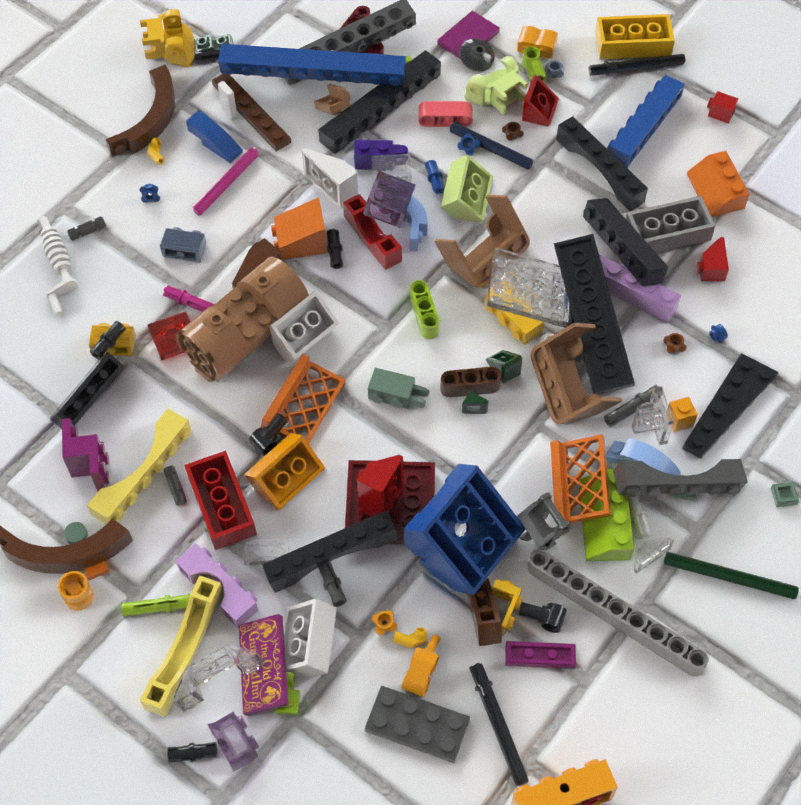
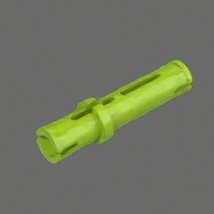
[121,594,190,617]

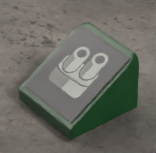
[462,392,489,414]

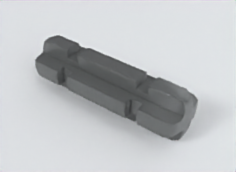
[67,216,106,240]
[163,465,187,506]

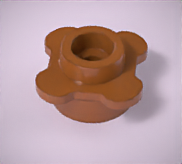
[663,333,687,354]

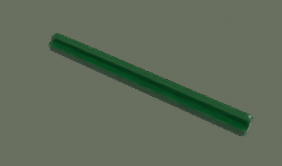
[664,552,799,599]

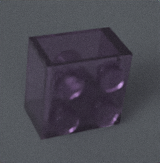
[363,171,416,228]

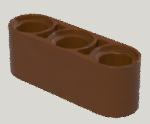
[440,367,501,397]

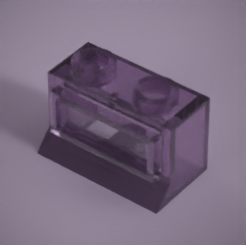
[208,711,259,772]

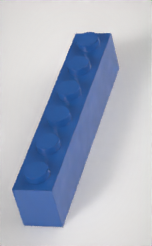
[607,75,685,168]

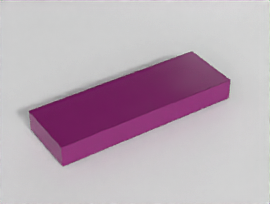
[505,641,576,669]

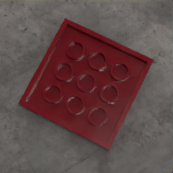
[345,460,435,544]

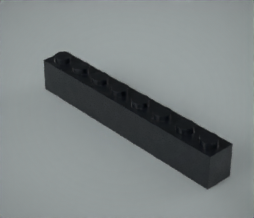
[318,50,441,154]

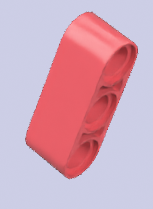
[418,101,473,127]

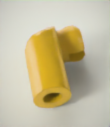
[147,138,165,165]

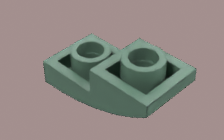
[194,34,233,52]

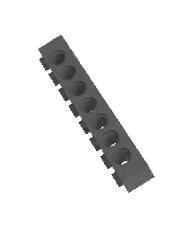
[285,0,416,85]

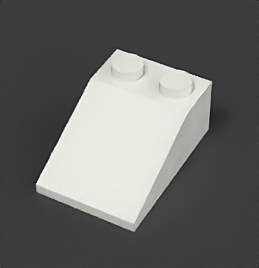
[302,148,359,209]

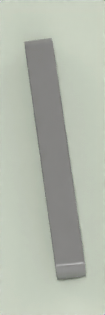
[528,549,709,676]

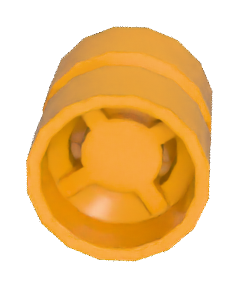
[58,571,94,611]

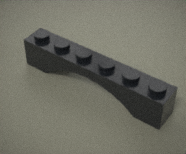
[556,116,648,212]
[262,510,399,593]

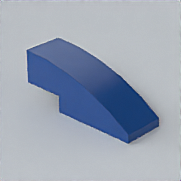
[186,110,243,163]

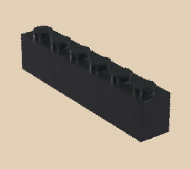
[583,198,668,286]

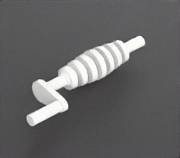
[40,216,78,316]

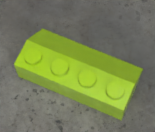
[579,469,634,561]

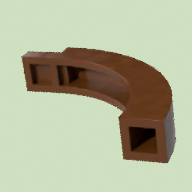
[106,64,175,157]
[0,519,133,574]

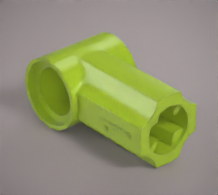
[522,47,546,83]

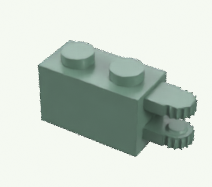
[368,367,430,409]

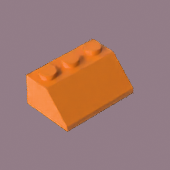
[687,151,750,217]

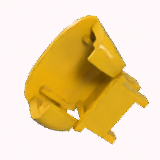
[140,9,195,68]

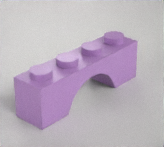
[175,543,258,629]

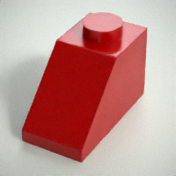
[697,237,729,281]

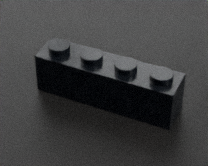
[49,352,124,429]

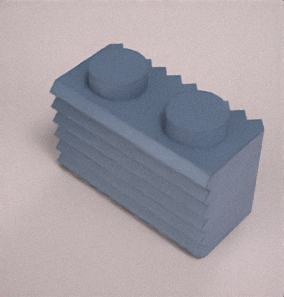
[160,227,206,263]

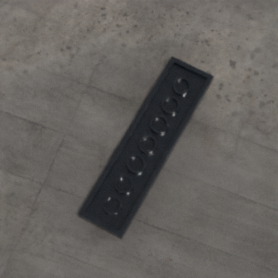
[554,234,635,395]

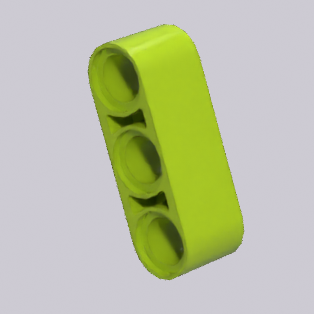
[410,280,439,339]

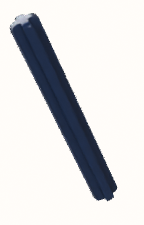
[450,122,533,170]

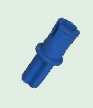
[425,160,445,194]

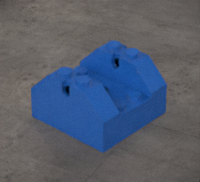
[404,464,525,595]

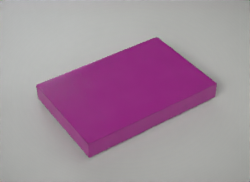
[437,10,500,59]

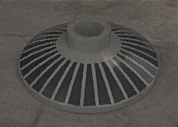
[459,38,495,72]

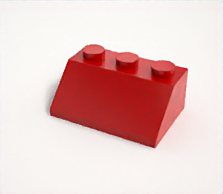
[356,455,404,517]

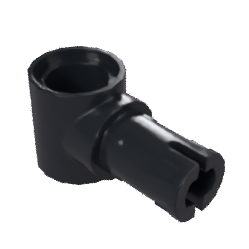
[249,413,288,456]
[519,602,567,633]

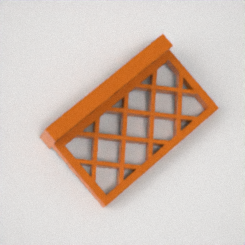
[261,354,346,444]
[550,434,611,524]

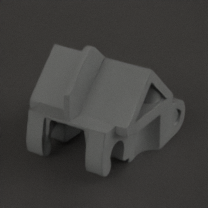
[517,493,571,550]

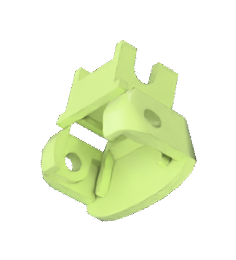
[464,56,527,115]

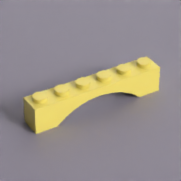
[87,408,191,524]
[140,575,224,718]

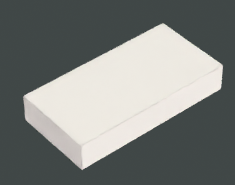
[218,81,237,120]

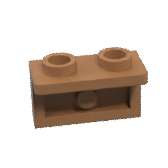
[314,83,351,115]

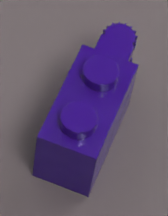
[354,140,408,170]

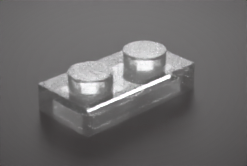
[244,539,289,565]

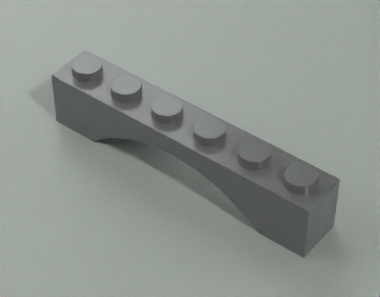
[613,459,748,497]

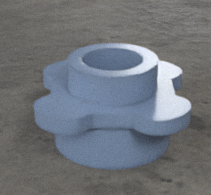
[545,60,564,78]

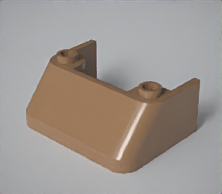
[434,195,530,288]
[531,323,622,424]

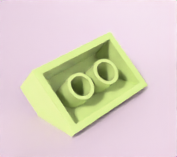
[440,154,493,222]

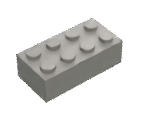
[626,196,716,253]

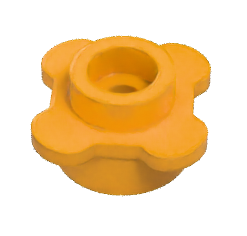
[372,610,397,635]

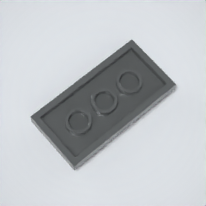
[365,685,470,764]

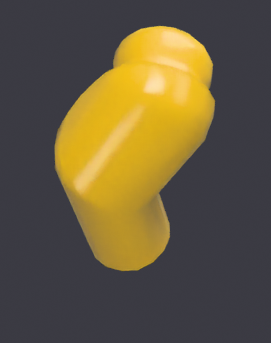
[392,627,427,649]

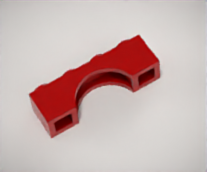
[343,194,402,270]

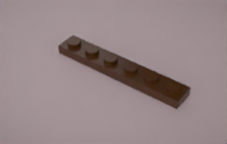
[212,73,291,152]

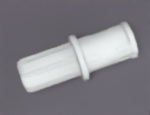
[628,495,650,538]

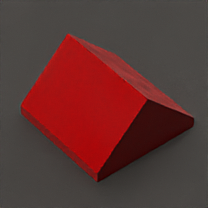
[522,75,559,127]

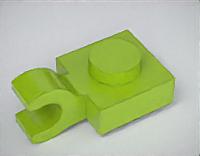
[274,672,300,716]

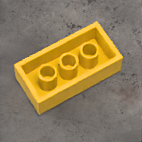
[595,14,675,59]

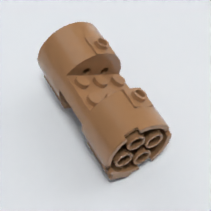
[176,257,309,382]

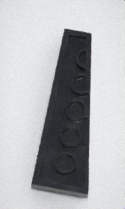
[682,353,778,459]

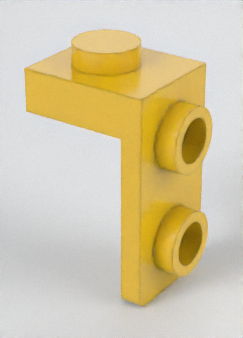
[492,579,524,636]

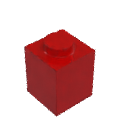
[707,91,739,124]

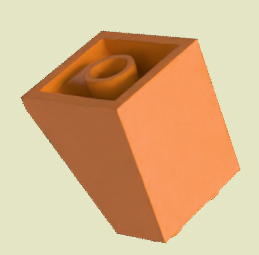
[271,198,327,260]

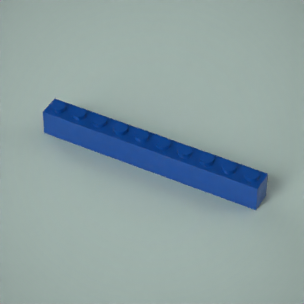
[218,44,406,86]

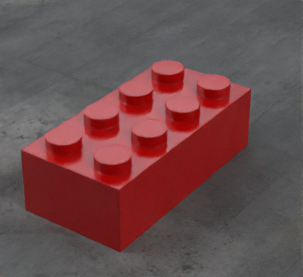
[184,450,257,550]

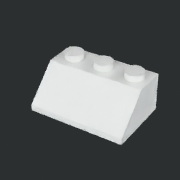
[269,290,340,362]
[283,599,337,677]

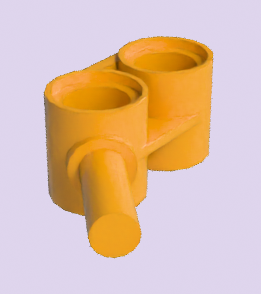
[401,634,441,697]

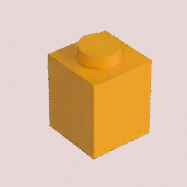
[666,397,698,432]

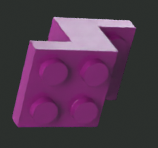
[61,418,110,492]

